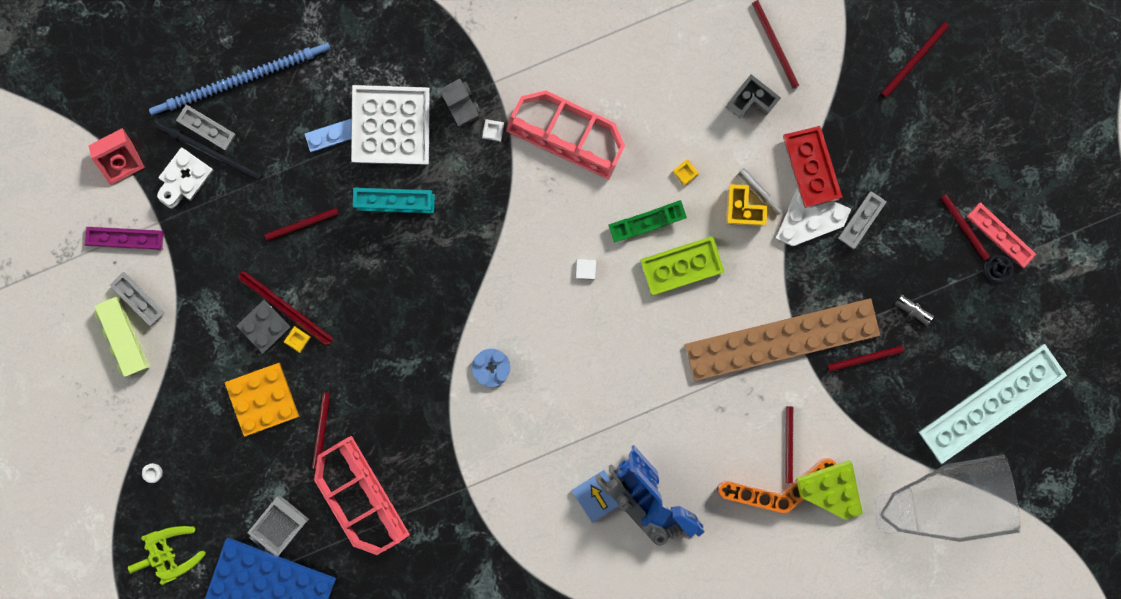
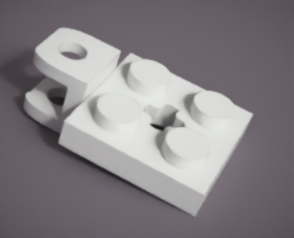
[157,147,213,209]

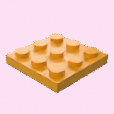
[225,363,299,437]

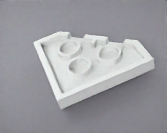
[775,187,851,246]

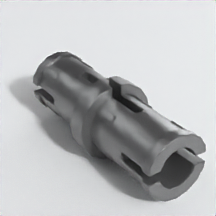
[895,295,934,326]

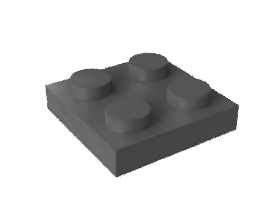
[237,300,291,354]

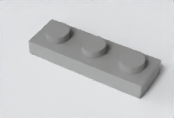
[176,105,236,151]
[838,191,886,249]
[110,272,165,326]

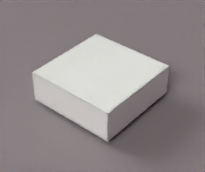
[482,119,504,142]
[576,259,596,279]

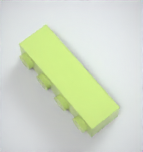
[94,297,150,377]

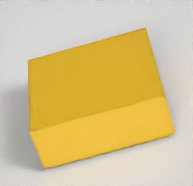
[672,159,699,186]
[284,326,311,353]

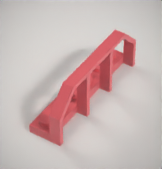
[506,90,625,180]
[314,436,410,555]

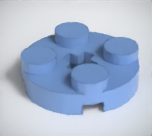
[472,349,510,387]

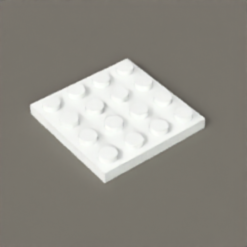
[351,85,429,165]

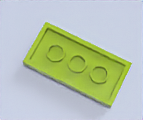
[640,236,725,296]

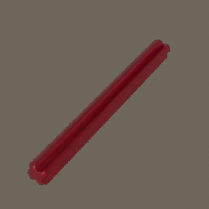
[238,271,333,346]

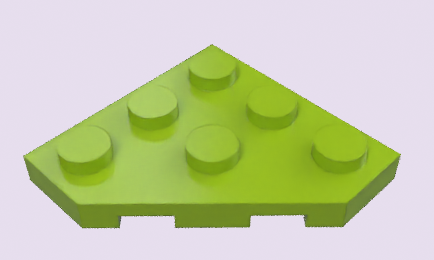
[796,460,863,520]

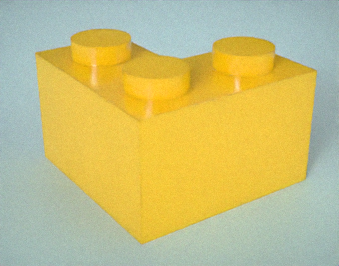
[726,184,767,227]

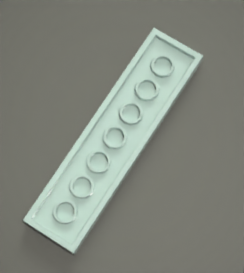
[919,344,1067,464]

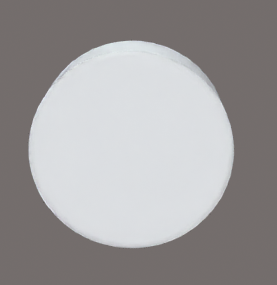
[142,463,162,483]

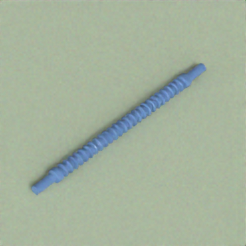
[149,43,331,116]

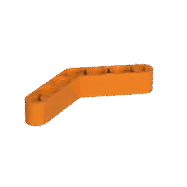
[718,458,836,513]

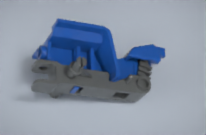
[596,445,705,546]

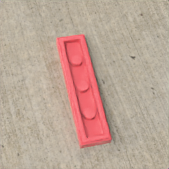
[966,203,1037,269]

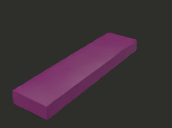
[85,227,164,250]

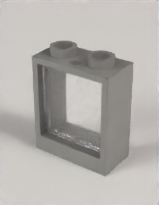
[248,495,309,556]

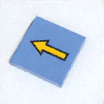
[572,470,619,523]

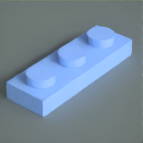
[305,119,352,153]

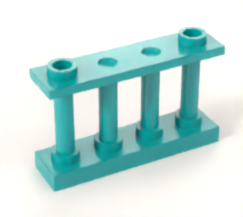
[353,188,435,213]

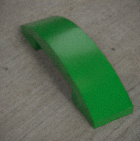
[608,200,687,243]

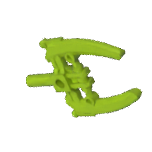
[128,526,206,585]

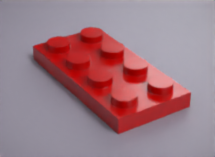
[783,126,842,208]

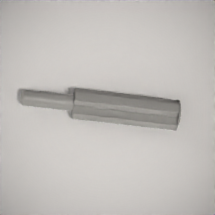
[736,168,782,215]

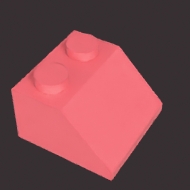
[88,128,144,185]

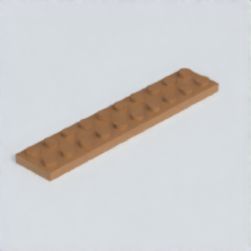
[685,298,880,381]

